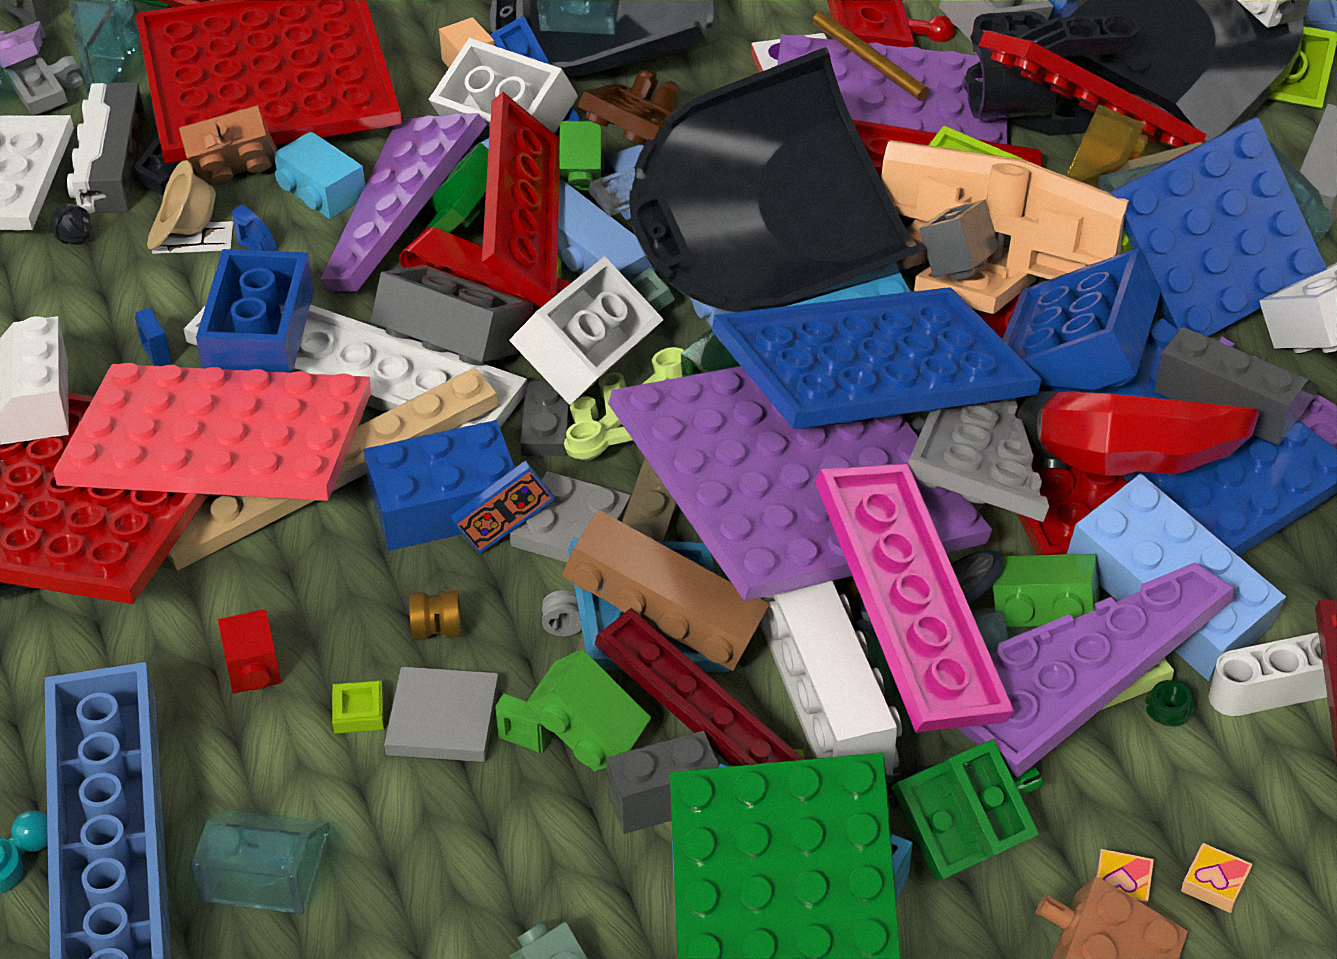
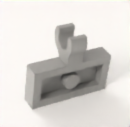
[3,53,84,116]

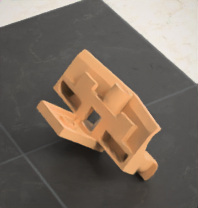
[881,140,1129,314]

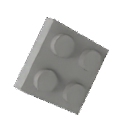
[510,471,631,562]

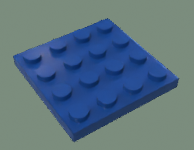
[1108,117,1327,337]

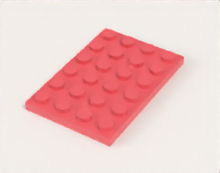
[53,363,372,501]

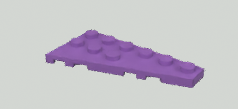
[320,113,487,292]
[957,562,1233,777]

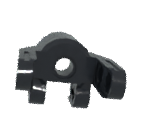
[964,11,1139,135]

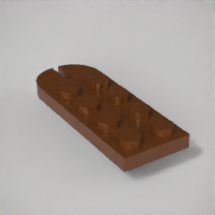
[577,70,680,145]

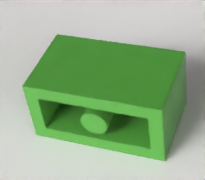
[559,121,601,196]
[993,554,1100,627]
[525,649,651,772]

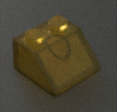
[1067,105,1149,185]

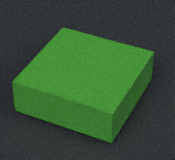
[496,694,551,753]

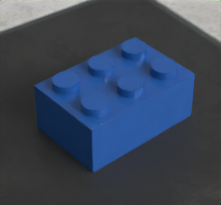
[196,249,314,373]
[363,420,515,551]

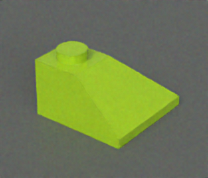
[1267,26,1337,110]

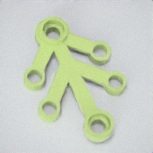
[564,347,690,460]

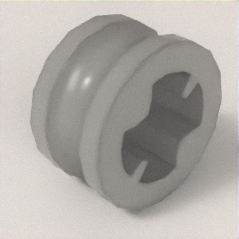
[542,590,582,637]

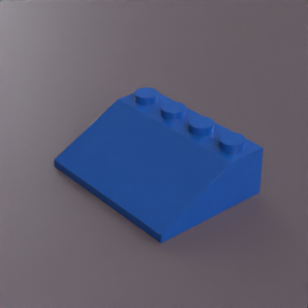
[1002,247,1161,390]

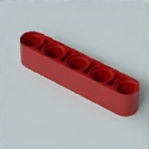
[399,227,571,317]

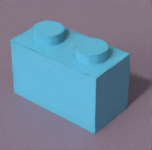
[274,132,365,219]

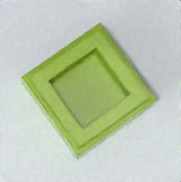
[332,680,384,734]

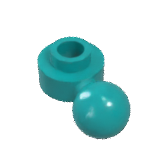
[0,810,48,894]

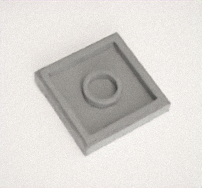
[384,667,499,762]

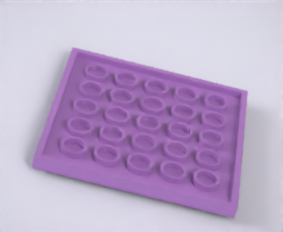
[608,366,992,602]

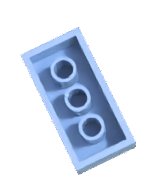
[1067,473,1286,681]

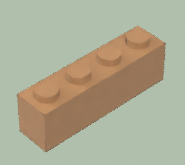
[562,509,770,671]

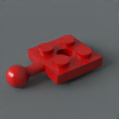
[827,0,955,48]

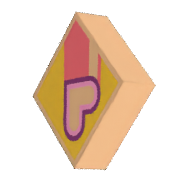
[1181,843,1253,913]
[1096,849,1154,906]

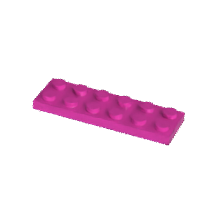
[815,464,1014,733]

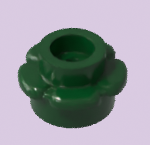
[1145,680,1195,727]

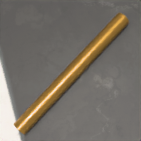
[812,11,929,101]

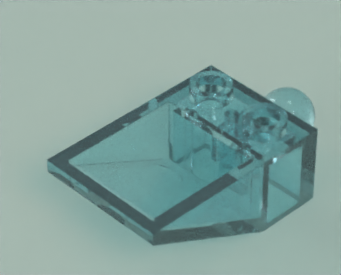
[69,0,140,98]

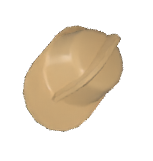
[147,160,216,250]

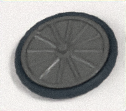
[951,550,1004,604]

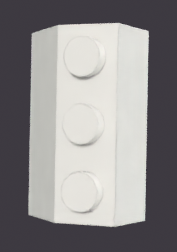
[0,316,69,445]

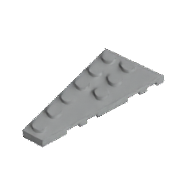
[908,399,1049,522]

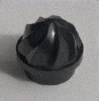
[50,204,93,245]

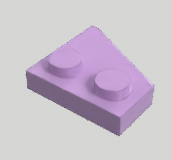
[0,21,46,68]

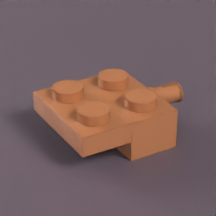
[179,105,278,184]
[1035,876,1188,959]

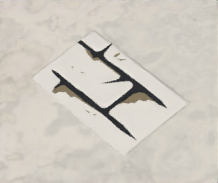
[152,221,233,254]

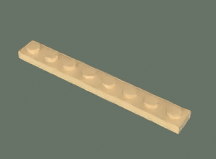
[167,367,499,571]

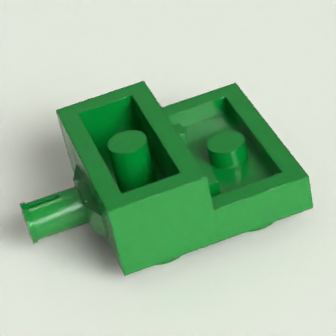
[426,142,489,235]
[891,739,1043,882]

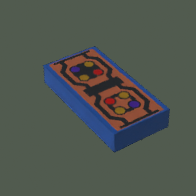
[450,461,555,554]

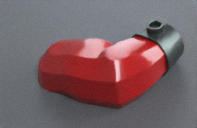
[1017,391,1260,476]

